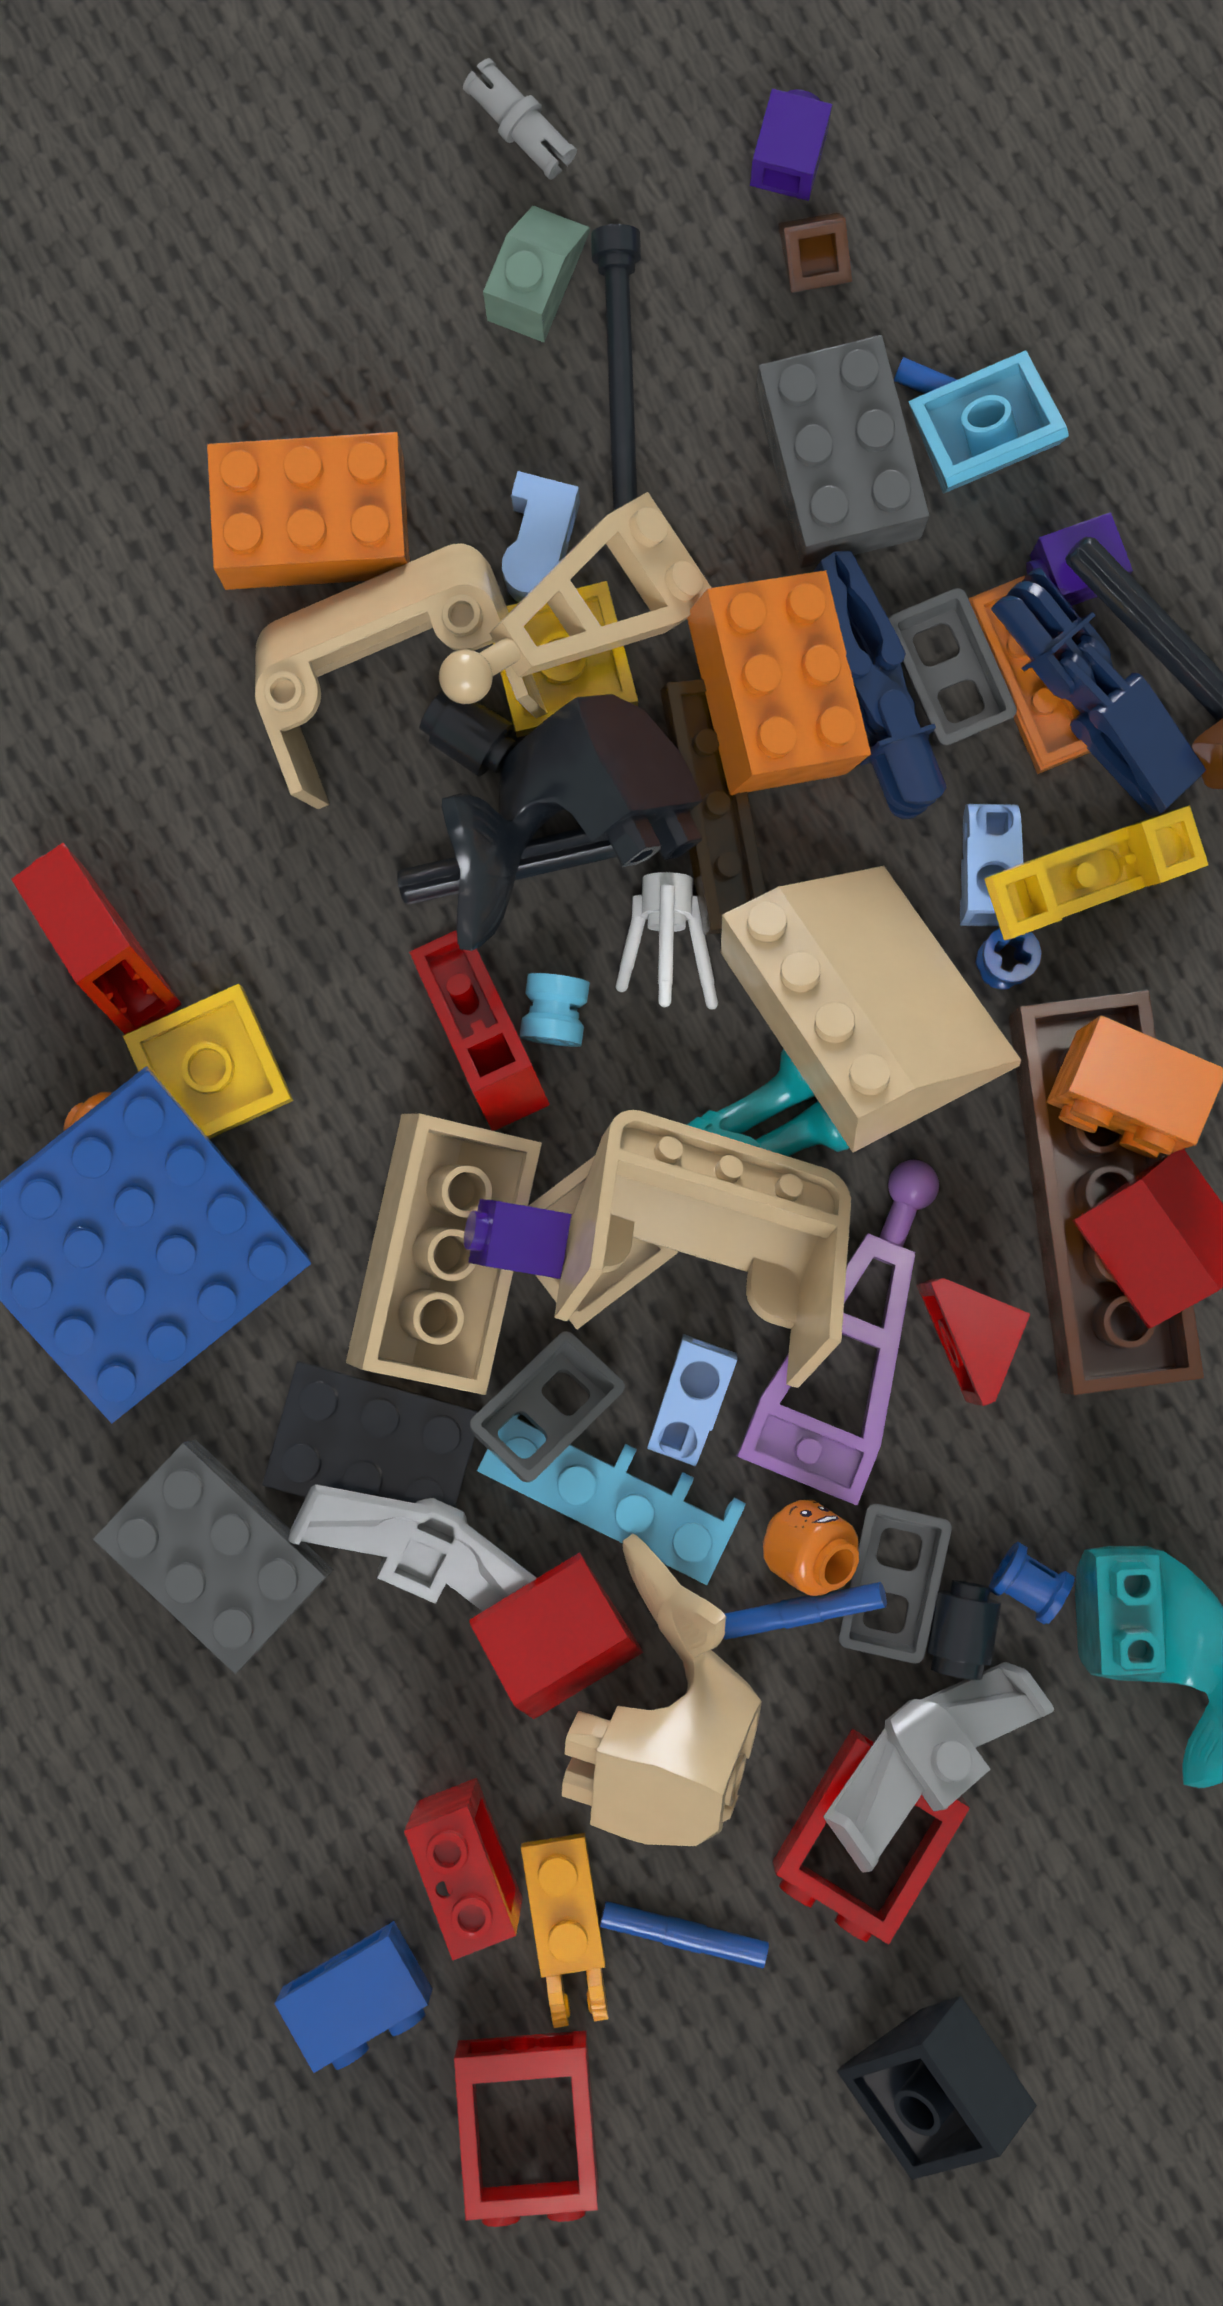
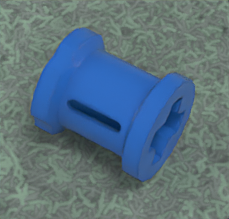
[975,928,1042,990]
[989,1541,1075,1624]

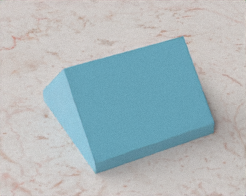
[908,350,1069,494]

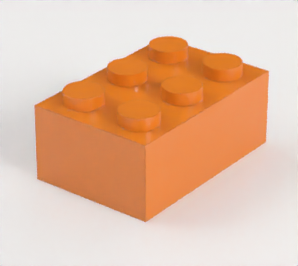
[207,432,410,590]
[687,570,871,795]

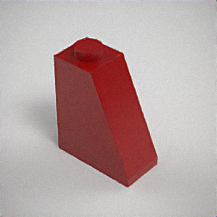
[11,843,181,1035]

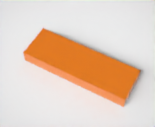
[968,576,1090,774]

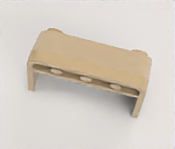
[255,544,547,809]
[554,1110,851,1388]

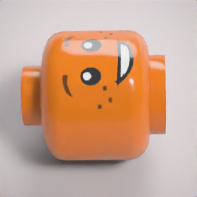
[763,1500,859,1596]

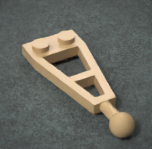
[439,492,711,704]

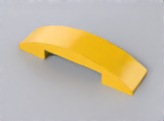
[984,805,1208,940]

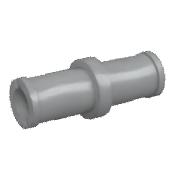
[463,58,577,180]

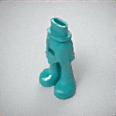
[687,1049,849,1156]

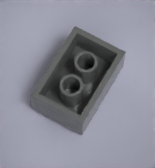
[755,335,929,568]
[93,1439,334,1674]

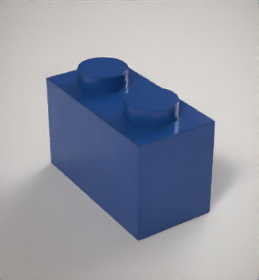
[274,1921,433,2073]

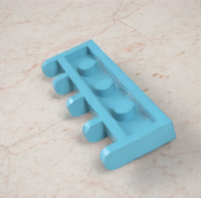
[477,1414,746,1585]

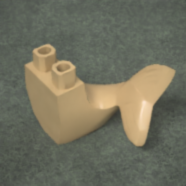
[562,1534,762,1846]

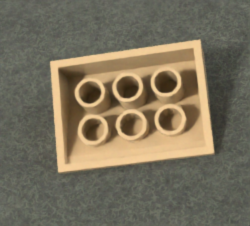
[721,866,1021,1153]

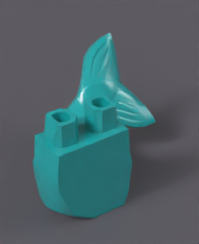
[1075,1546,1223,1788]

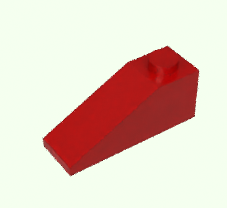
[409,930,550,1131]

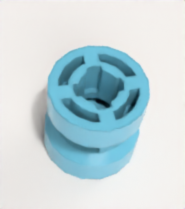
[519,973,590,1047]

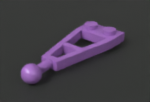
[736,1160,939,1505]

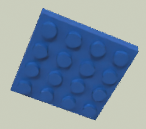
[0,1066,312,1424]

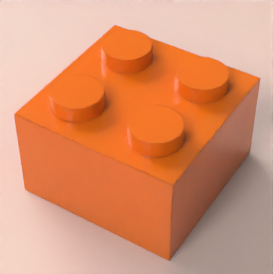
[1046,1015,1223,1159]

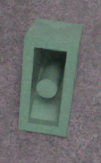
[483,206,590,342]

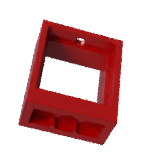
[773,1729,970,1945]
[404,1778,523,1961]
[454,2030,599,2227]

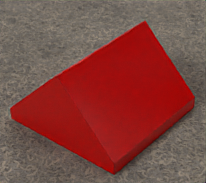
[1072,1149,1223,1328]
[916,1278,1030,1406]
[469,1552,643,1719]

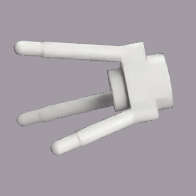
[616,872,718,1009]

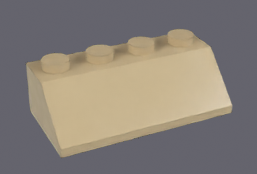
[346,1113,542,1395]

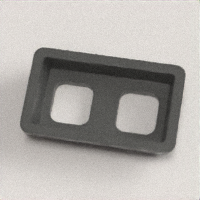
[888,588,1017,746]
[470,1331,625,1482]
[839,1504,952,1664]

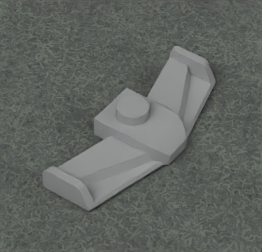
[288,1484,536,1611]
[823,1662,1054,1873]

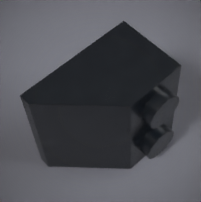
[837,1996,1037,2180]

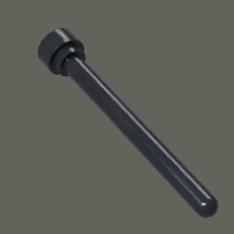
[591,224,641,511]

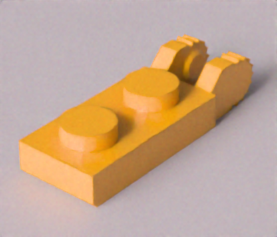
[521,1833,609,2028]

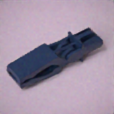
[813,551,947,819]
[991,568,1206,816]

